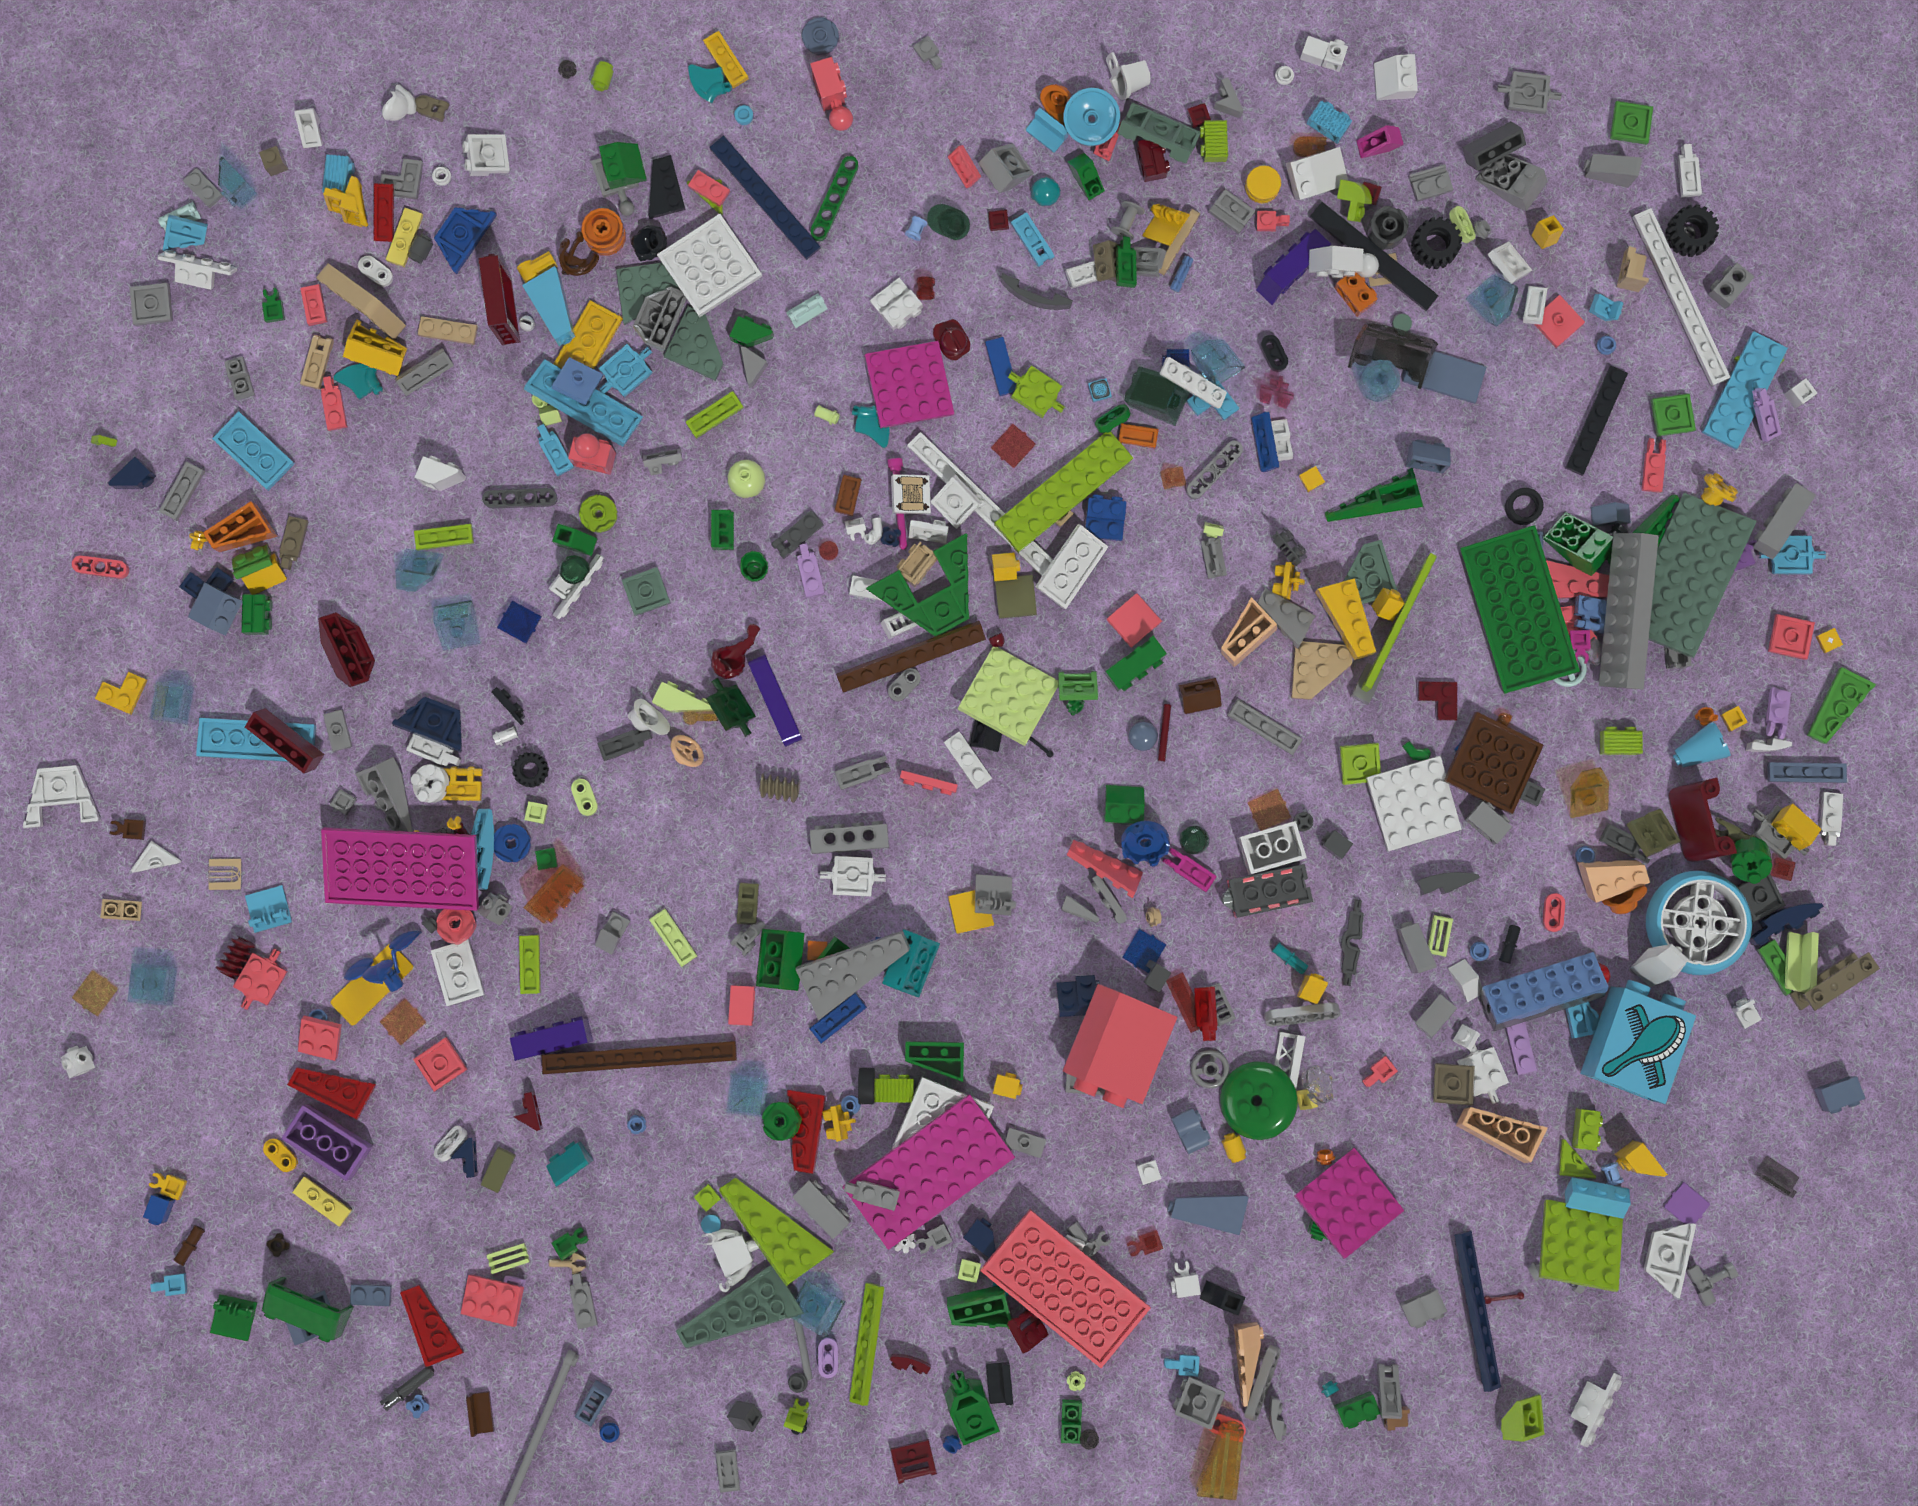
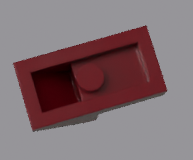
[513,1091,543,1131]

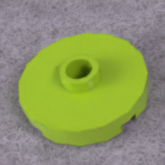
[579,494,618,533]

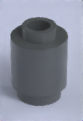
[408,234,433,264]

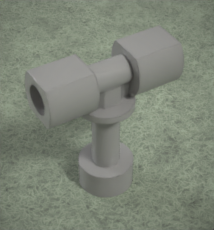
[1686,1262,1738,1306]

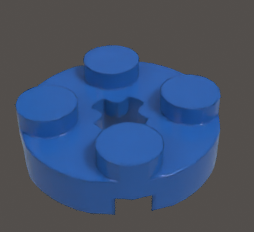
[494,824,531,863]

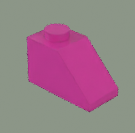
[1356,125,1404,158]

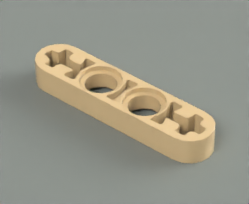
[1159,209,1200,276]

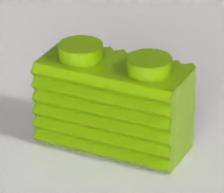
[1199,120,1228,162]
[1600,727,1643,755]
[874,1074,914,1103]

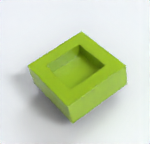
[694,1184,721,1212]

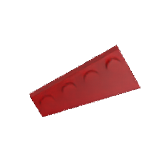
[287,1068,376,1120]
[787,1090,826,1174]
[400,1285,464,1367]

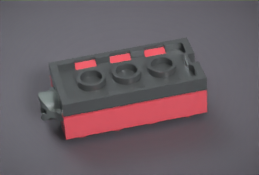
[1221,864,1313,918]

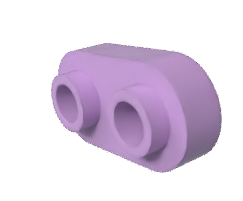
[818,1337,838,1378]

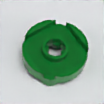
[762,1101,802,1141]

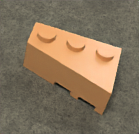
[1221,597,1277,667]
[1577,860,1650,903]

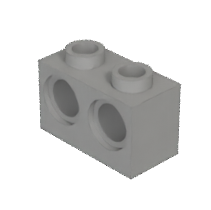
[1708,262,1754,309]

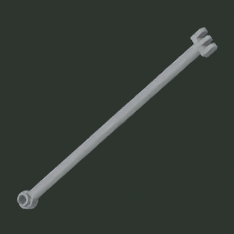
[504,1350,579,1506]

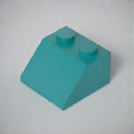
[546,1141,594,1187]

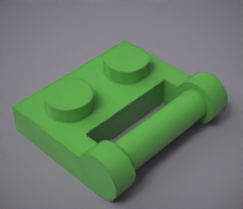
[1058,671,1098,700]

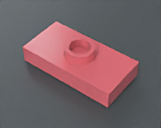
[948,145,981,188]

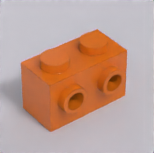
[1334,273,1378,317]

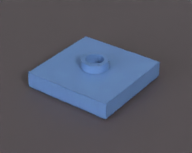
[552,357,603,405]

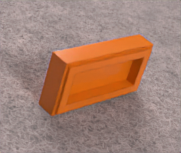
[1118,423,1159,448]

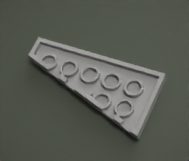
[796,930,910,1020]

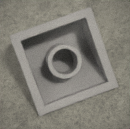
[979,143,1034,193]

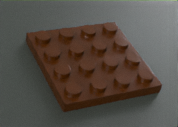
[1444,712,1544,814]

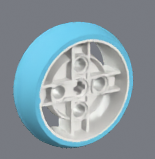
[1646,871,1752,975]

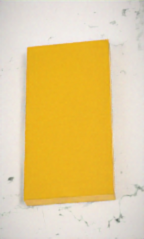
[553,300,623,370]

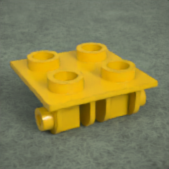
[1142,204,1190,246]

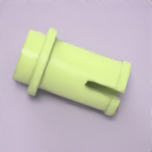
[814,405,840,425]

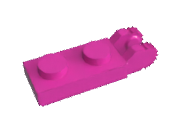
[1162,848,1217,893]

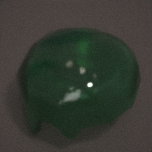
[559,555,590,584]
[1179,825,1210,854]

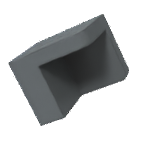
[1144,960,1171,992]
[727,1401,763,1432]

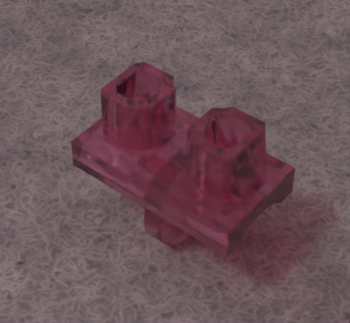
[1259,375,1294,409]

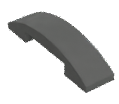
[1000,273,1073,310]

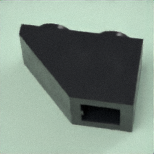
[1199,1280,1245,1316]

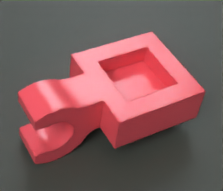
[1257,211,1290,232]
[1362,1056,1398,1087]

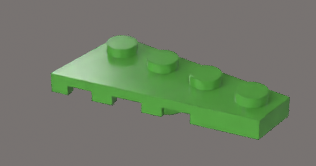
[1807,667,1876,744]

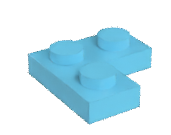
[1186,379,1240,420]

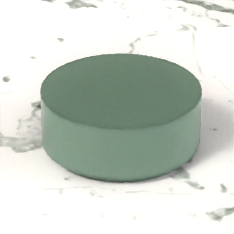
[1392,314,1412,334]

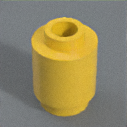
[1221,1132,1246,1163]

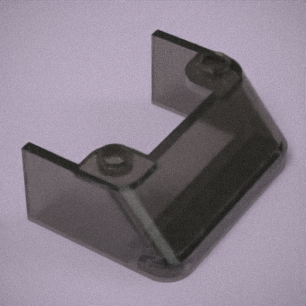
[1348,321,1438,389]

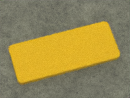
[330,944,413,1026]

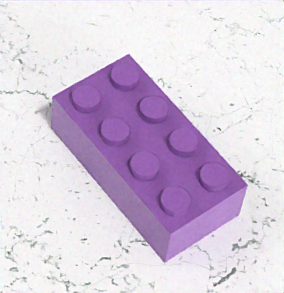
[281,1104,373,1181]

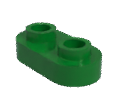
[1095,404,1131,433]

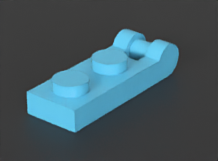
[1011,212,1055,267]

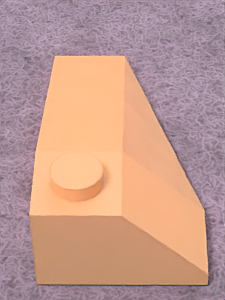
[1234,1322,1264,1407]

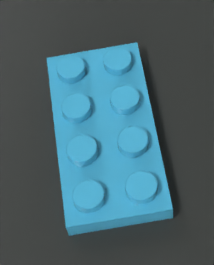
[212,411,295,491]

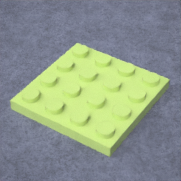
[958,647,1059,746]

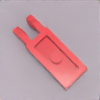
[1642,438,1666,493]

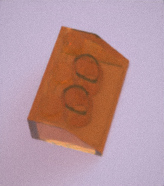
[523,864,585,924]

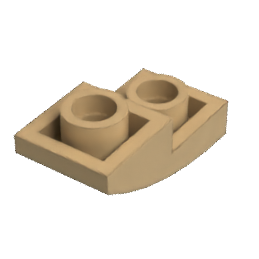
[100,899,142,921]

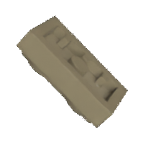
[1093,240,1120,282]

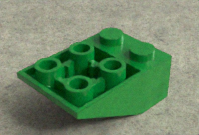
[1543,512,1613,576]

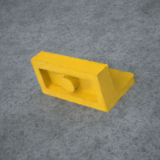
[241,553,287,595]

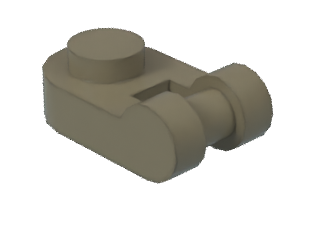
[415,95,450,122]

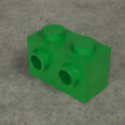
[1334,1391,1381,1429]

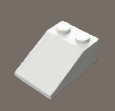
[1286,147,1348,200]

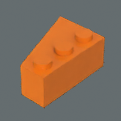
[203,501,278,552]

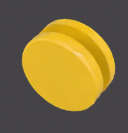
[1245,165,1281,204]

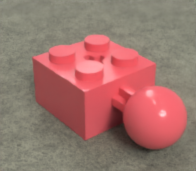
[810,57,853,131]
[568,433,616,475]

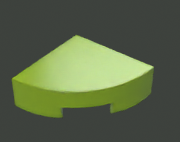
[91,435,117,447]

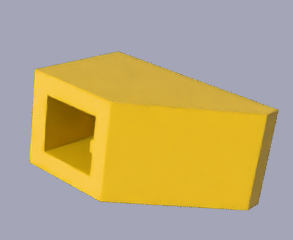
[1297,973,1328,1004]

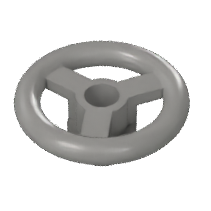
[1191,1050,1229,1088]

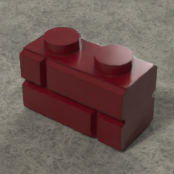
[1137,139,1170,182]

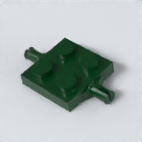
[706,678,756,737]

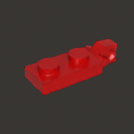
[1194,986,1218,1041]

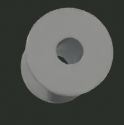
[1110,201,1145,240]

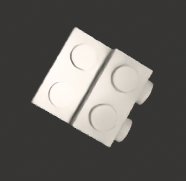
[462,134,510,176]
[870,278,923,331]

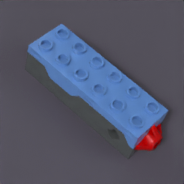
[1480,952,1611,1031]

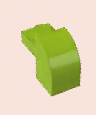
[1337,180,1372,222]

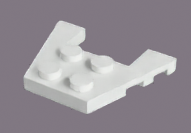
[23,765,101,828]

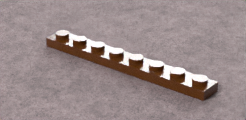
[836,621,986,693]

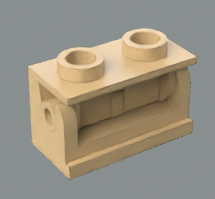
[896,542,937,588]

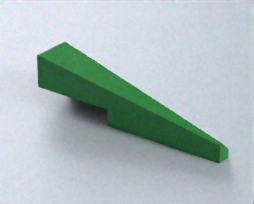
[1325,468,1424,522]
[1606,495,1680,565]

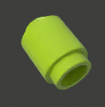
[590,61,614,92]

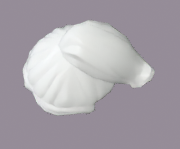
[382,84,417,121]

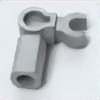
[1067,1221,1112,1257]

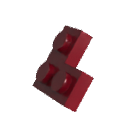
[1418,681,1457,721]

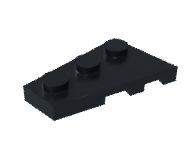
[649,155,686,219]

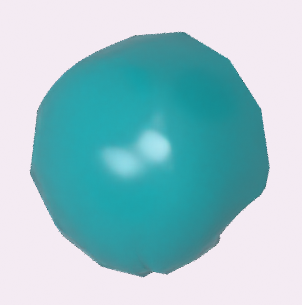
[1030,177,1061,206]

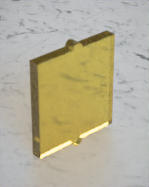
[72,970,118,1017]

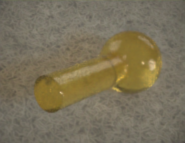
[683,711,719,725]

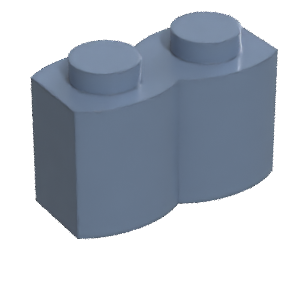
[1171,1108,1211,1154]

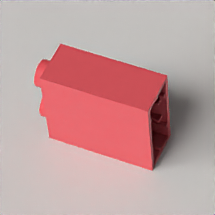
[1063,984,1177,1108]

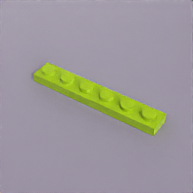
[849,1283,884,1406]

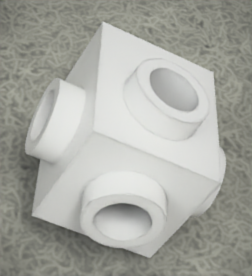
[61,1046,95,1079]

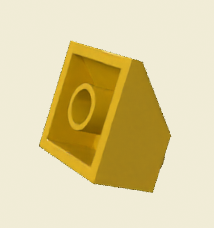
[1614,1140,1668,1177]

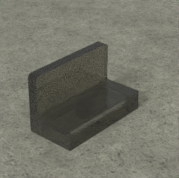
[1754,1156,1799,1198]

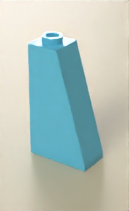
[522,266,575,346]

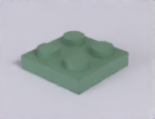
[622,567,671,616]

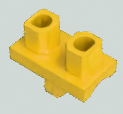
[1272,562,1305,600]
[823,1104,856,1142]

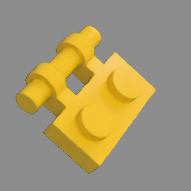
[442,766,483,801]

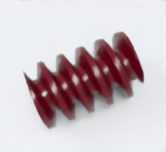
[215,936,256,979]

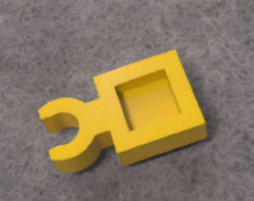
[149,1173,187,1200]

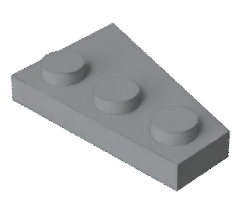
[1257,588,1315,649]

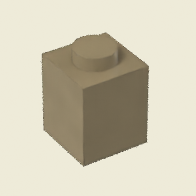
[259,146,289,176]

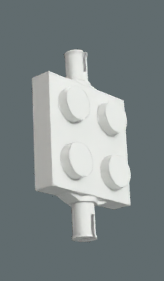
[820,856,886,897]
[1457,1044,1509,1104]

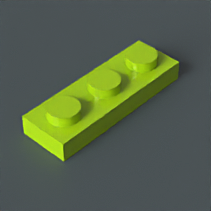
[685,391,744,439]
[414,524,474,551]
[519,935,541,994]

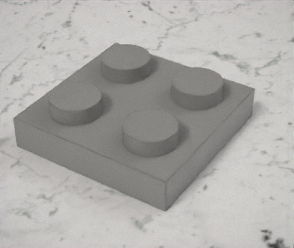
[129,283,173,326]

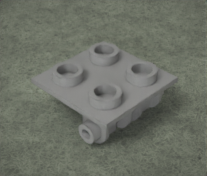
[975,874,1016,916]

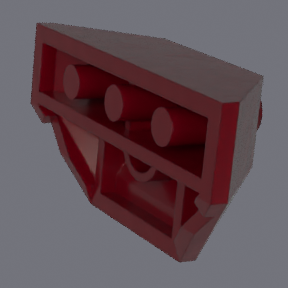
[318,612,375,688]

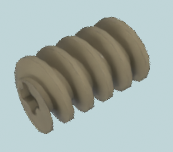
[759,773,801,803]

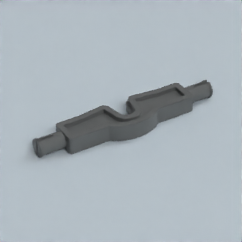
[1341,899,1364,986]

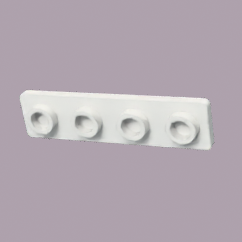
[158,250,237,290]
[1160,357,1227,409]
[548,554,604,619]
[1571,1373,1622,1447]

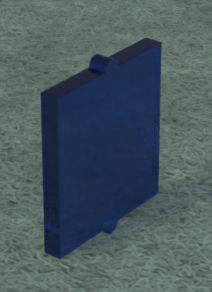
[497,600,542,644]
[1122,929,1166,973]

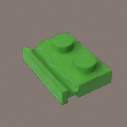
[232,544,272,579]

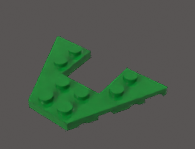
[866,533,969,637]

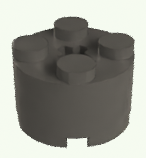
[1367,206,1409,250]

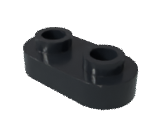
[1260,335,1288,372]

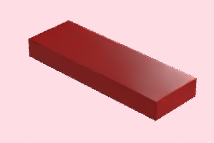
[374,183,394,242]

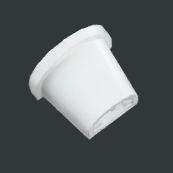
[1106,52,1151,100]

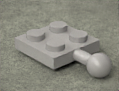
[591,158,639,216]

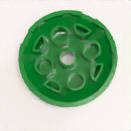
[1220,1061,1298,1140]

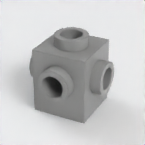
[477,892,512,926]

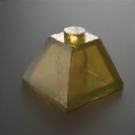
[1570,767,1609,818]

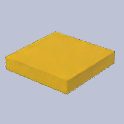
[948,890,994,934]

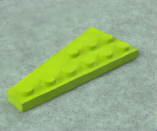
[719,1178,834,1286]

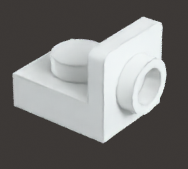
[1732,998,1762,1029]

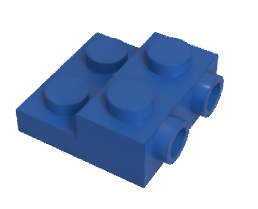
[1085,495,1127,541]

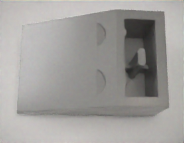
[1475,155,1548,211]

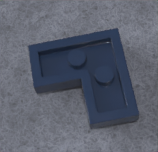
[179,567,234,599]

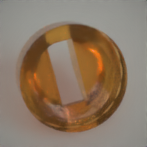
[1496,712,1513,726]

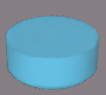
[734,105,753,125]
[701,1214,721,1233]

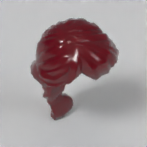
[711,624,761,679]

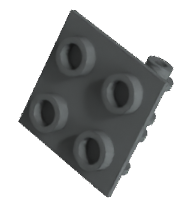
[1272,528,1307,566]

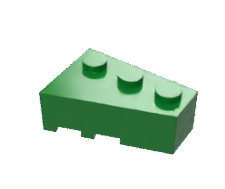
[1104,635,1167,691]
[905,1041,964,1082]
[947,1285,1013,1329]

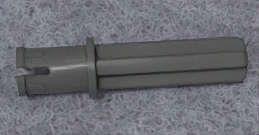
[380,1366,434,1411]

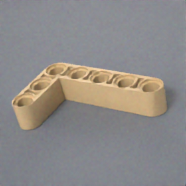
[316,263,406,340]

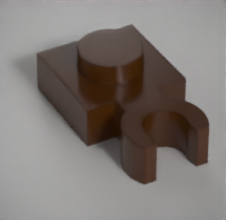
[109,819,146,840]

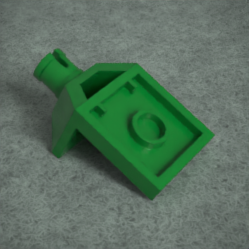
[944,1370,1000,1446]

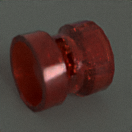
[916,276,935,300]

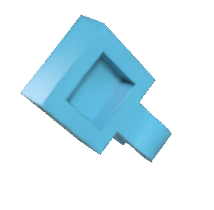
[150,1273,187,1296]
[1164,1354,1200,1377]

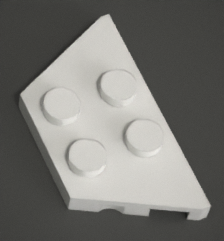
[1644,1223,1696,1298]

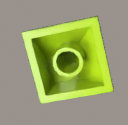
[1501,1395,1545,1442]

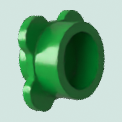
[1066,700,1084,716]

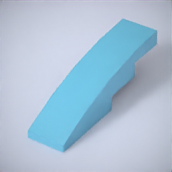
[471,809,494,890]

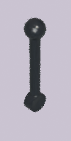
[1029,736,1054,758]

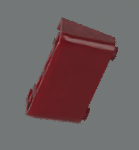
[1669,777,1737,862]

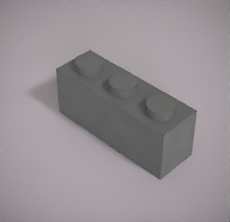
[1462,121,1526,171]

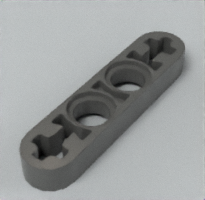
[482,488,558,509]

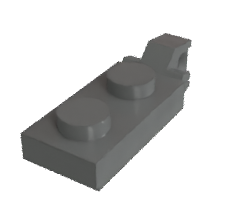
[597,730,653,761]

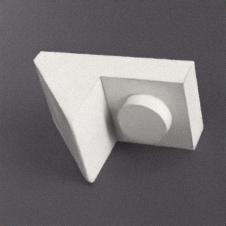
[294,108,323,148]

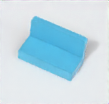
[1026,108,1069,152]

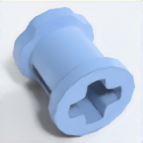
[905,216,927,241]
[1600,1162,1624,1186]

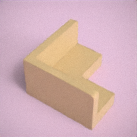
[1617,246,1649,292]

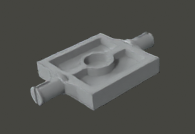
[1497,71,1562,115]
[1752,805,1809,859]

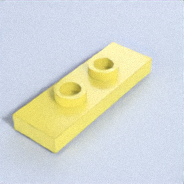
[386,208,424,267]
[292,1176,352,1227]

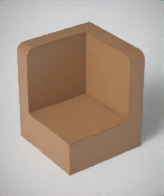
[1384,1406,1410,1431]

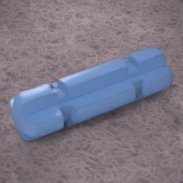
[1170,256,1193,292]

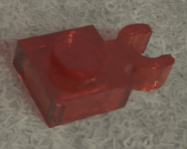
[1127,1230,1163,1256]

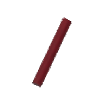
[1158,704,1171,762]

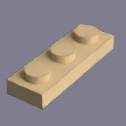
[418,316,478,345]

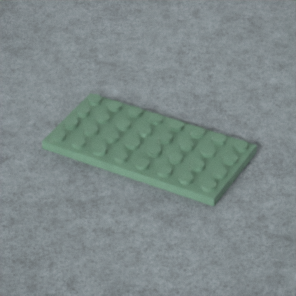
[1648,493,1757,658]

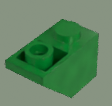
[1068,152,1105,200]
[729,316,774,348]
[552,524,598,557]

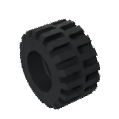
[1666,204,1719,257]
[1411,217,1462,269]

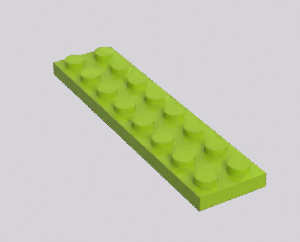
[994,431,1133,553]

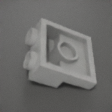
[1173,1376,1226,1430]

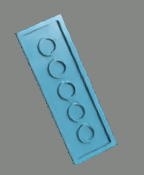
[1702,331,1788,450]
[524,359,643,447]
[196,718,316,762]

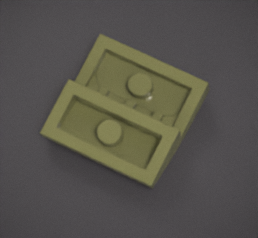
[995,575,1037,619]
[1626,809,1681,857]

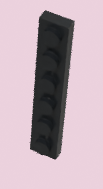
[1565,366,1628,476]

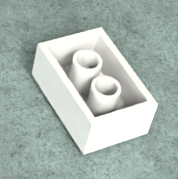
[1237,821,1307,875]

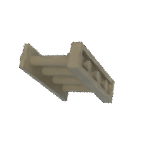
[1789,952,1880,1011]

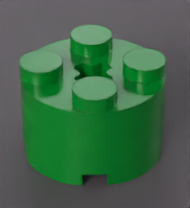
[1730,837,1772,884]

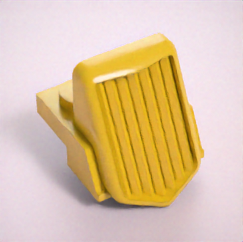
[323,176,368,227]

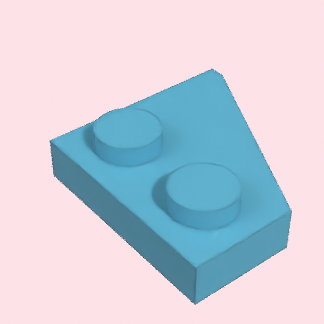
[163,215,208,251]
[1565,1002,1600,1038]

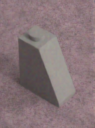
[1583,154,1643,188]
[1397,921,1437,973]

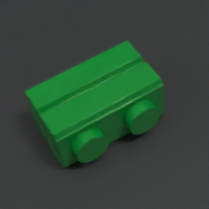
[241,594,273,635]

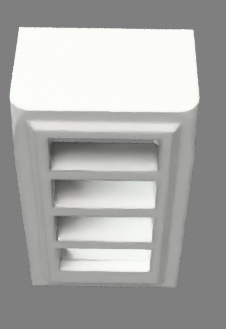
[881,612,918,639]

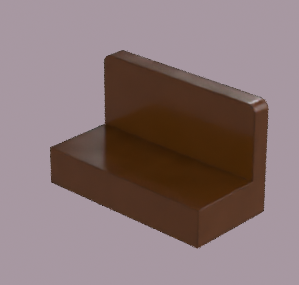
[1178,678,1222,714]
[466,1391,495,1437]

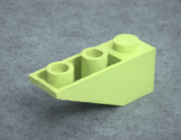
[652,681,713,712]

